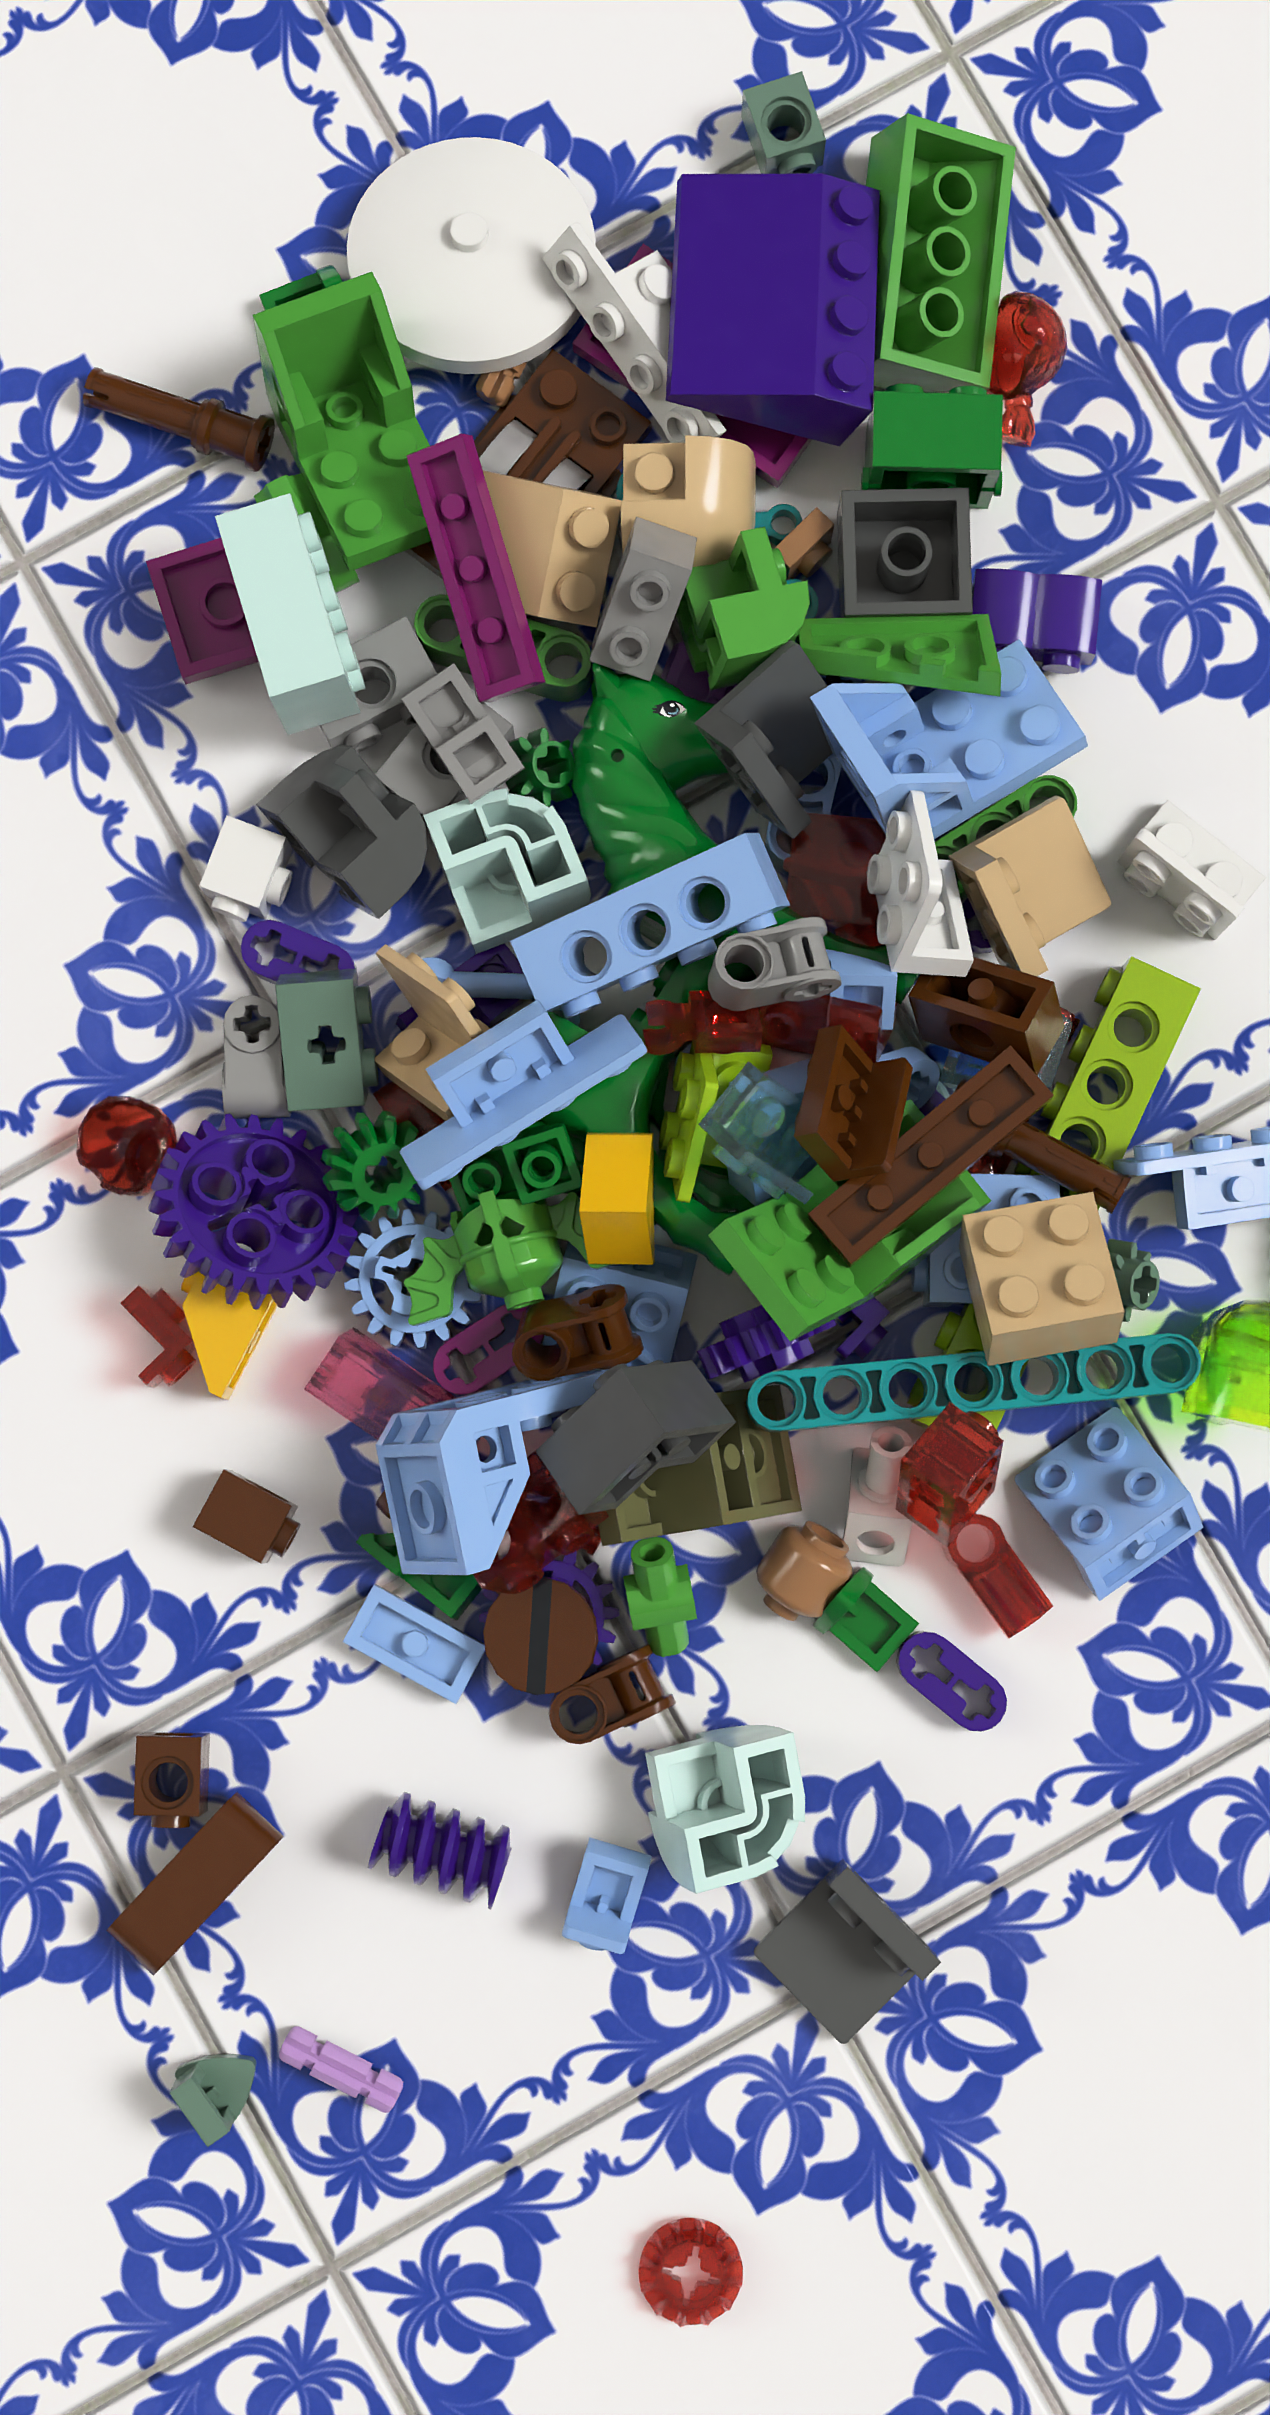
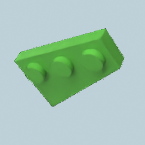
[797,614,1001,696]

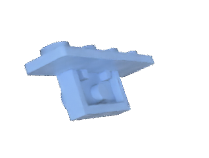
[400,1000,647,1190]
[1113,1126,1270,1230]

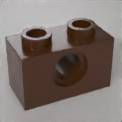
[908,957,1065,1075]

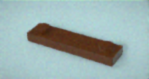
[808,1045,1054,1267]

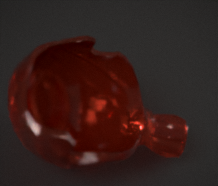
[987,291,1067,447]

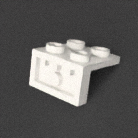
[1117,799,1266,940]

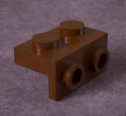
[794,1024,913,1182]

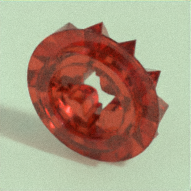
[639,2218,743,2327]

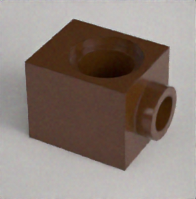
[192,1469,301,1564]
[134,1732,210,1828]

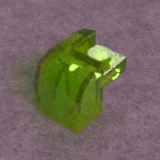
[1181,1300,1270,1432]

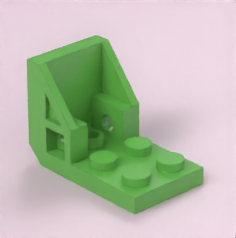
[253,271,431,572]
[708,1099,991,1342]

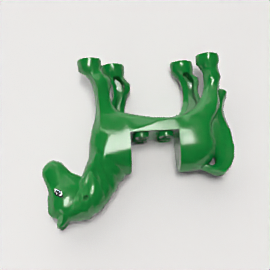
[525,663,920,1276]

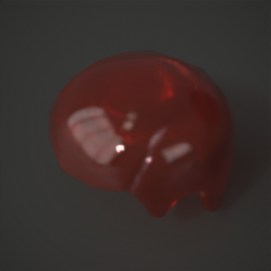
[76,1096,178,1197]

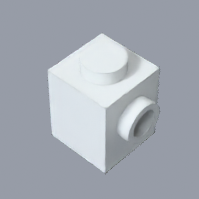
[199,815,293,922]

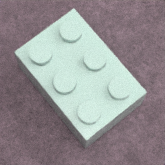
[215,493,366,735]

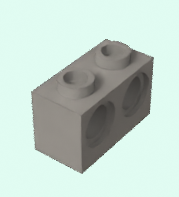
[589,517,697,681]

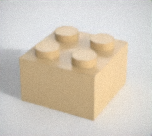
[959,1192,1125,1366]

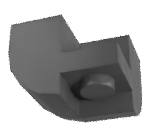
[256,745,428,919]

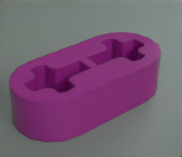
[433,1305,544,1395]

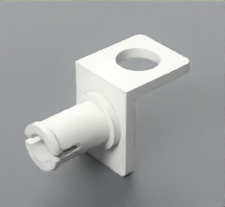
[843,1426,916,1566]

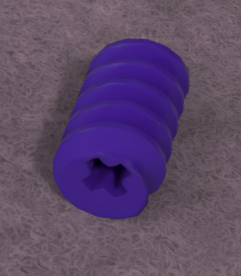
[368,1792,512,1910]

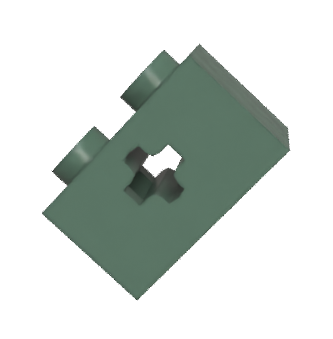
[275,968,378,1112]

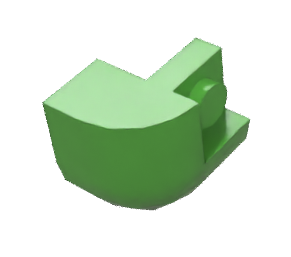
[676,527,810,690]

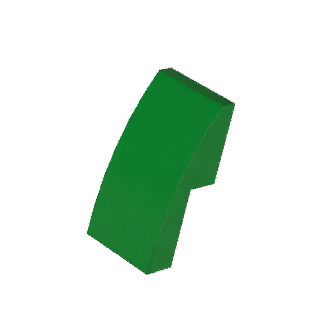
[449,1122,582,1217]

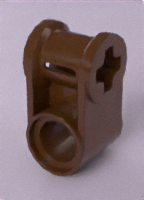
[512,1284,644,1381]
[548,1644,676,1744]

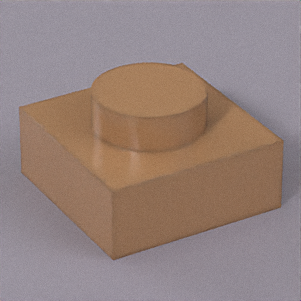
[775,507,835,581]

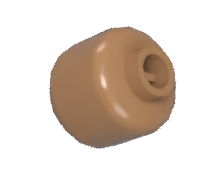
[756,1521,852,1621]

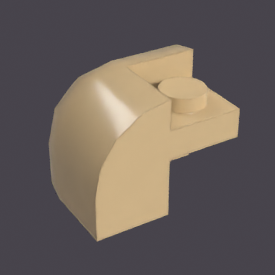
[621,435,756,567]

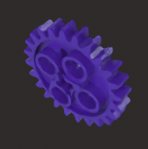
[148,1113,359,1310]

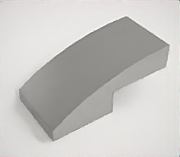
[401,663,525,804]

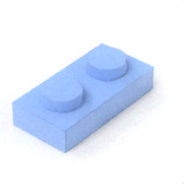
[343,1584,485,1704]

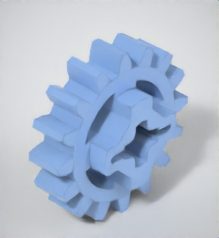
[344,1209,482,1349]

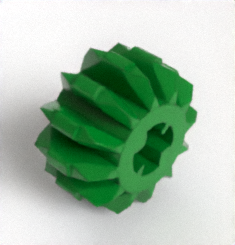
[322,1110,421,1222]

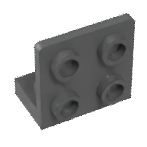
[694,640,833,838]
[754,1859,941,2044]

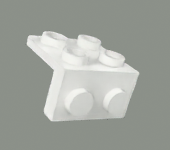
[867,790,974,977]

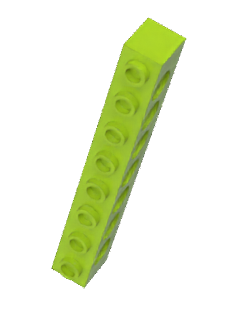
[906,956,1201,1454]

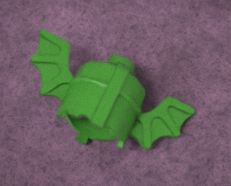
[404,1190,615,1326]

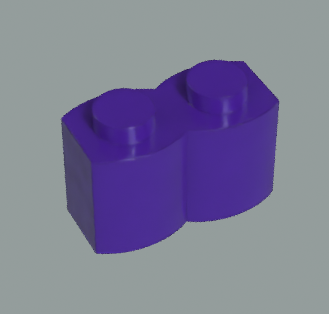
[972,568,1102,674]

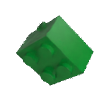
[861,384,1003,509]

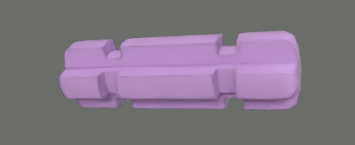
[279,2026,403,2113]

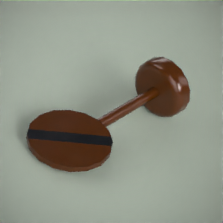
[376,1490,599,1695]

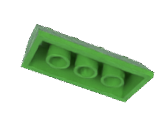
[866,113,1016,392]

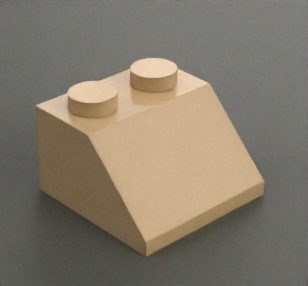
[483,470,621,628]

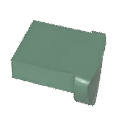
[169,2054,257,2147]

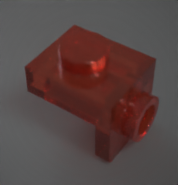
[120,1285,197,1388]

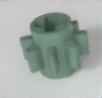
[1107,1239,1160,1322]

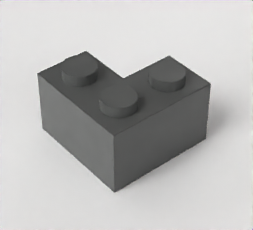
[536,1360,736,1515]

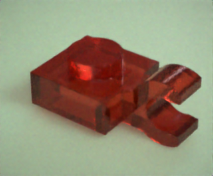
[643,991,763,1055]

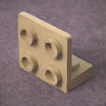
[948,795,1111,976]
[375,944,490,1121]

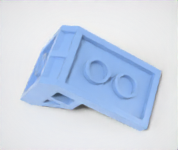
[810,639,1088,839]
[376,1369,609,1575]

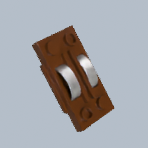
[405,349,652,579]

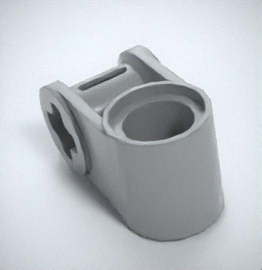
[708,917,842,1011]
[222,995,291,1119]

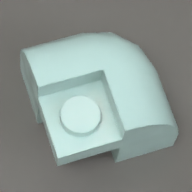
[423,788,591,954]
[645,1725,805,1894]

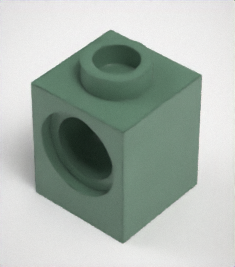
[741,71,826,174]

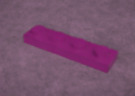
[406,433,545,703]

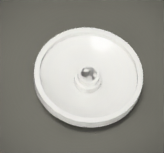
[347,137,596,374]

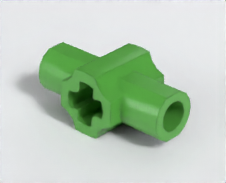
[623,1537,697,1657]

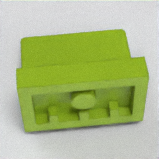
[659,1031,773,1203]

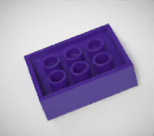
[665,173,880,447]

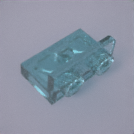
[698,1061,814,1204]

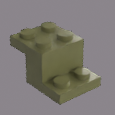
[595,1384,802,1546]

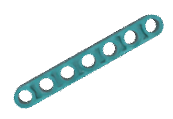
[746,1333,1201,1432]

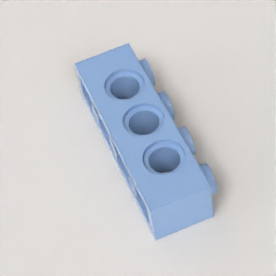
[510,833,790,1019]

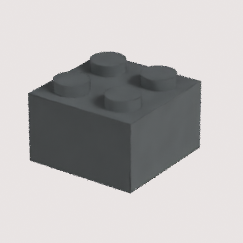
[837,488,973,618]

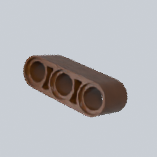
[106,1792,284,1976]

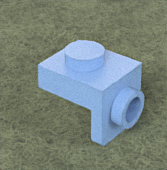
[562,1837,652,1954]

